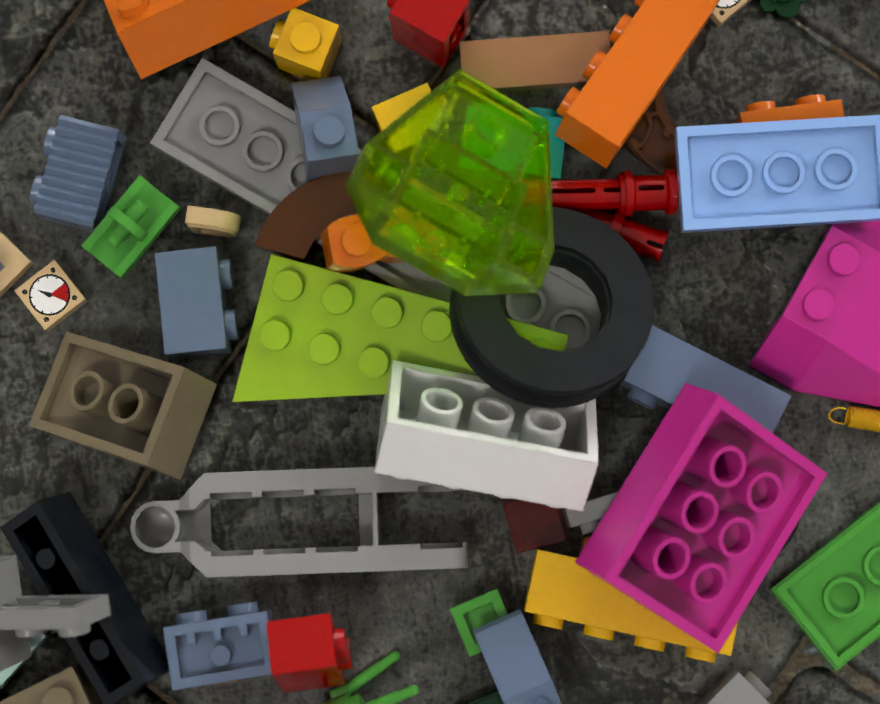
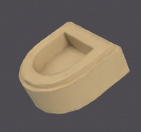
[185,205,241,237]

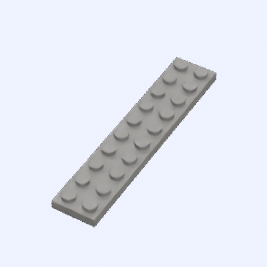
[150,58,601,350]

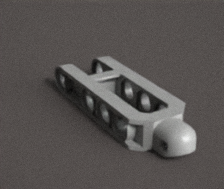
[130,467,468,578]

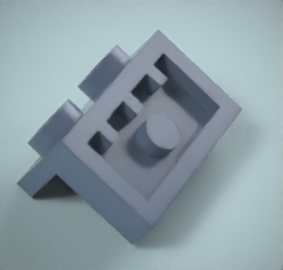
[163,601,273,691]

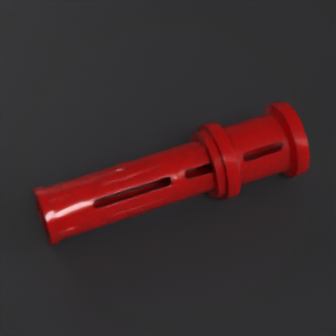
[519,169,678,217]

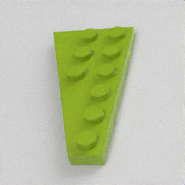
[232,254,569,402]

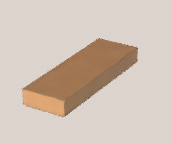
[459,31,611,95]

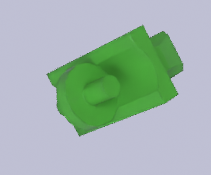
[81,175,181,279]

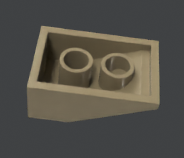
[29,331,217,480]

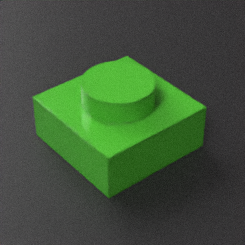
[449,588,508,657]

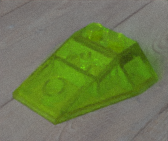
[345,69,554,296]

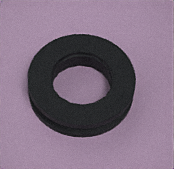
[450,207,654,408]

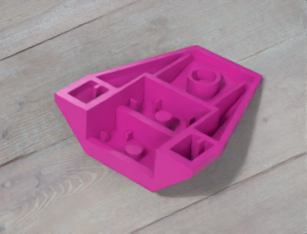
[748,221,880,408]

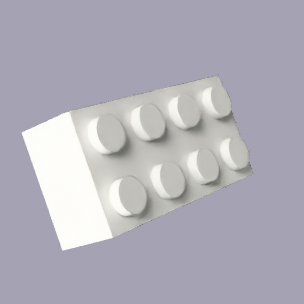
[375,360,599,512]

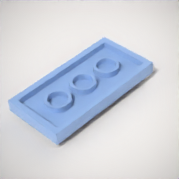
[674,115,880,233]

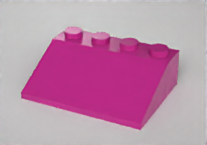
[575,383,827,653]

